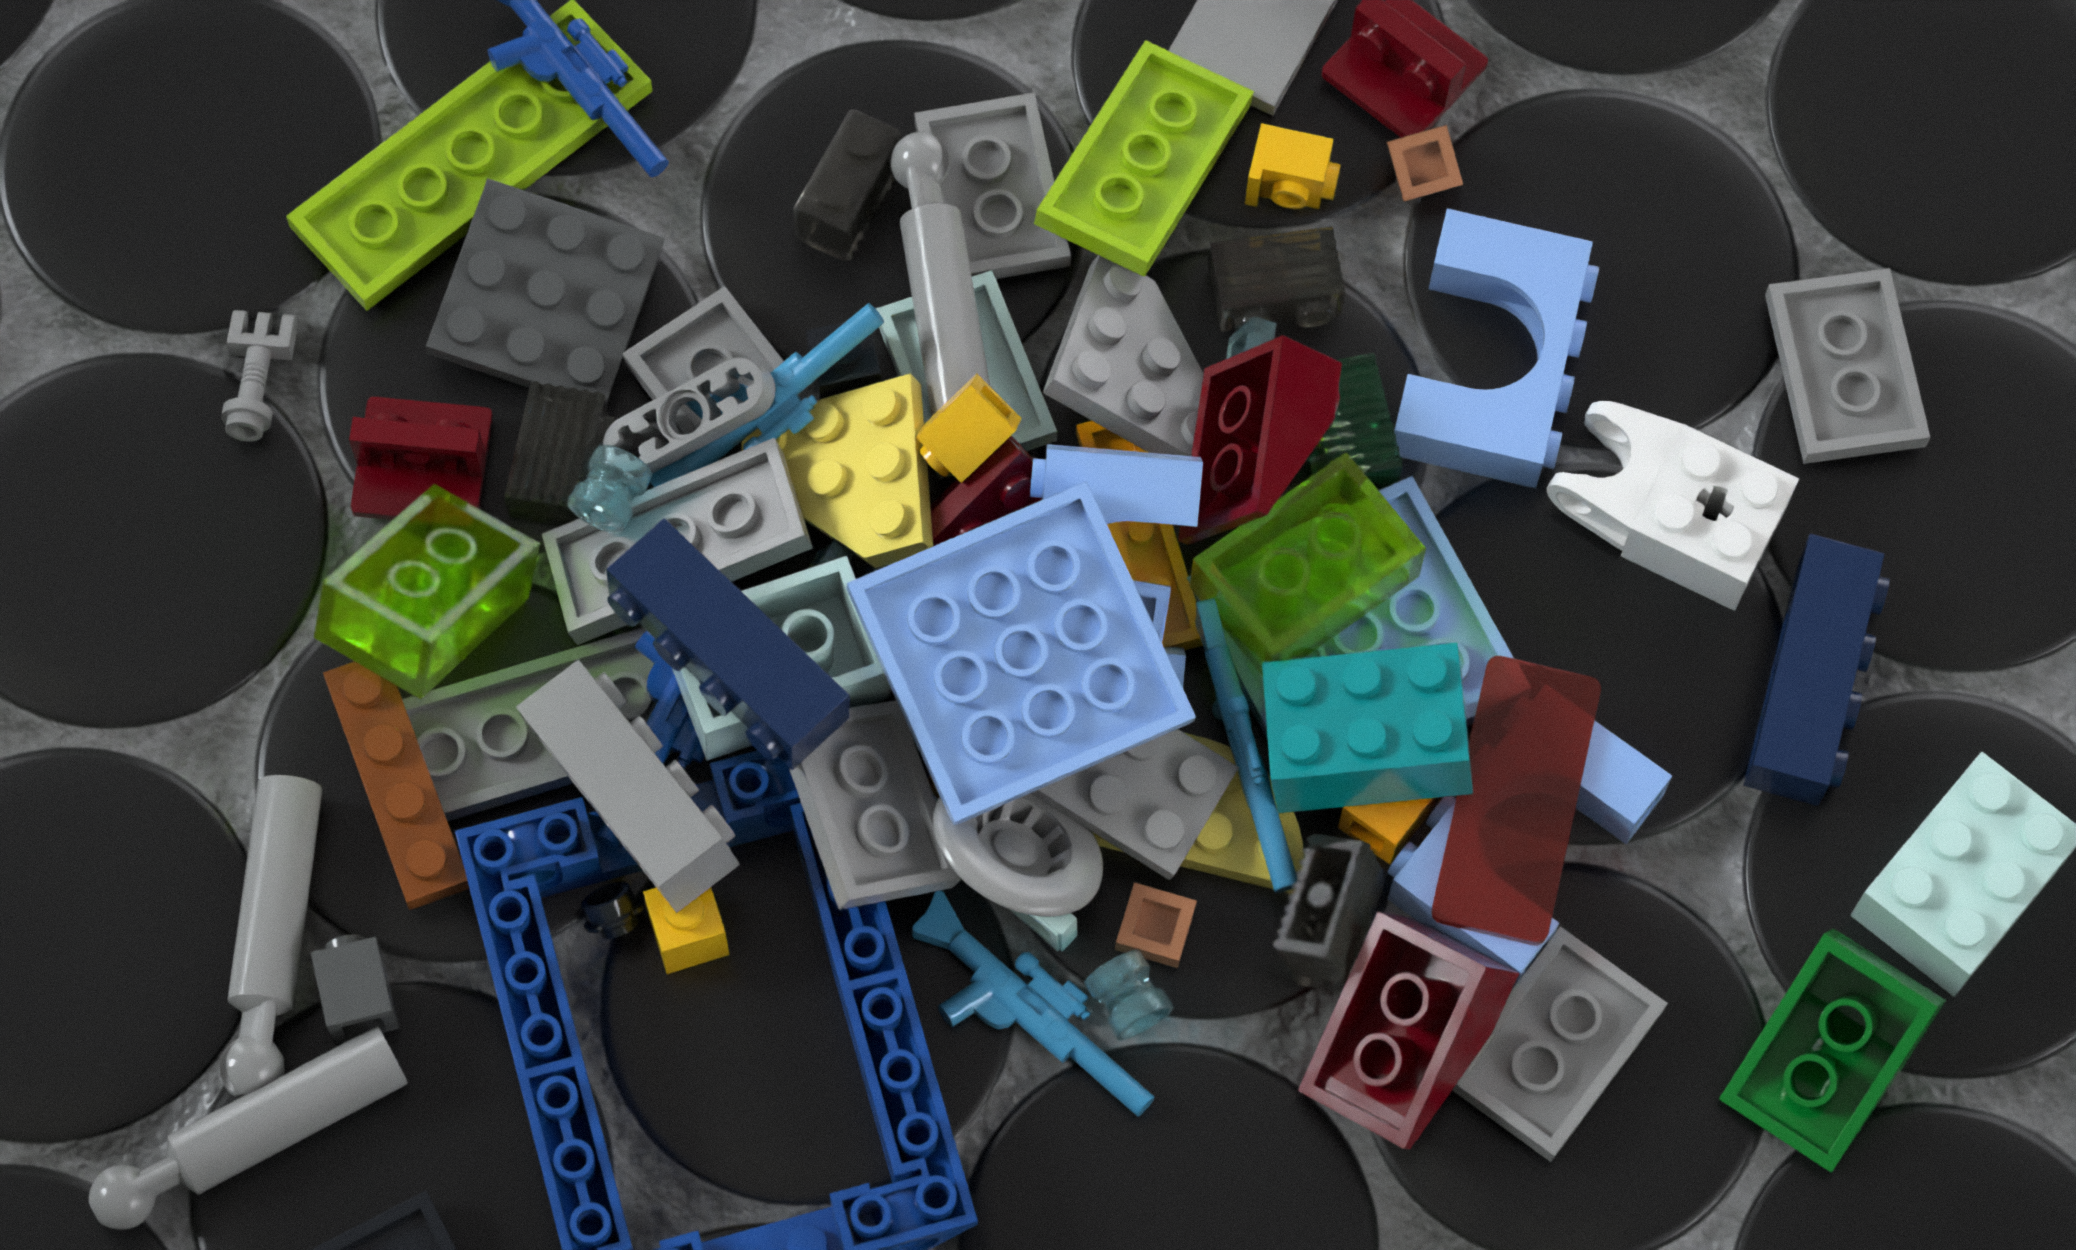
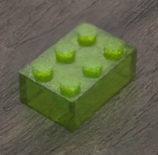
[1190,452,1426,677]
[314,484,540,699]

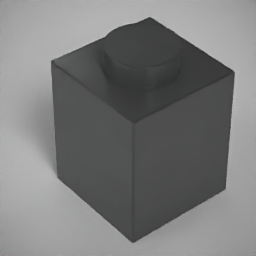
[311,934,399,1045]

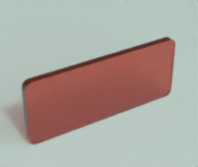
[1431,655,1601,946]

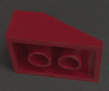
[1178,335,1342,545]
[1298,911,1519,1150]

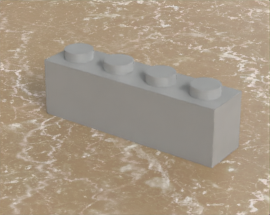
[516,659,740,913]

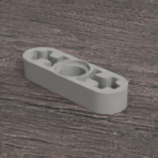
[603,357,776,477]

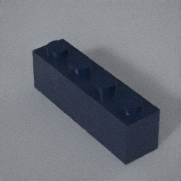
[606,518,850,770]
[1743,534,1890,806]

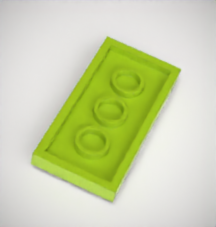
[1034,40,1254,277]

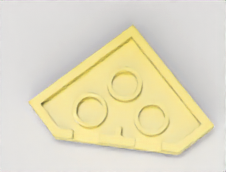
[741,373,933,568]

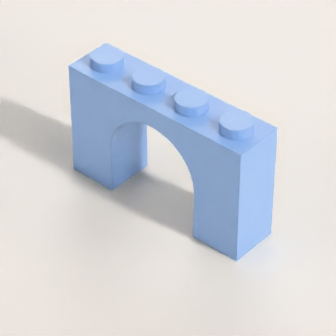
[1389,209,1599,488]
[1030,444,1203,688]
[1387,685,1672,989]

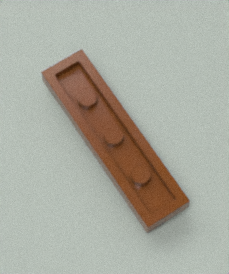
[323,651,470,911]

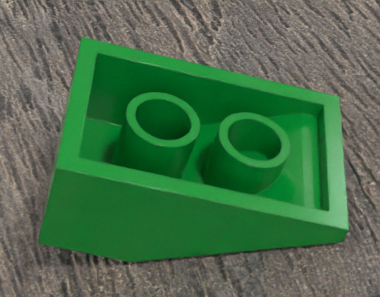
[1719,929,1946,1173]

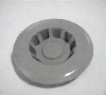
[933,793,1103,917]

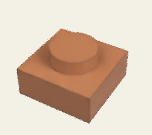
[1387,125,1463,201]
[1115,882,1197,968]

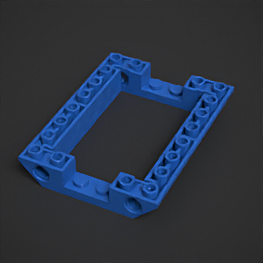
[455,751,978,1250]

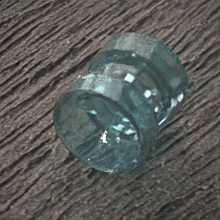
[567,445,652,533]
[1084,950,1174,1041]

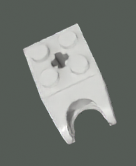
[1547,401,1799,611]

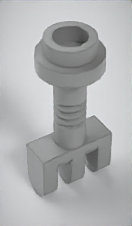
[221,310,298,442]

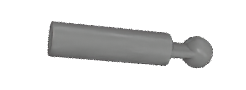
[891,132,990,416]
[218,775,323,1098]
[88,1025,408,1230]

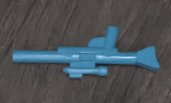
[647,303,885,487]
[1195,598,1299,893]
[912,890,1155,1117]

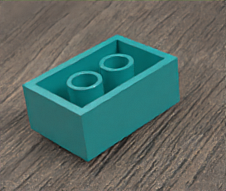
[1262,642,1474,813]

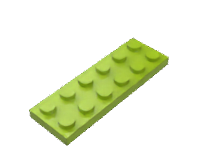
[286,0,653,311]

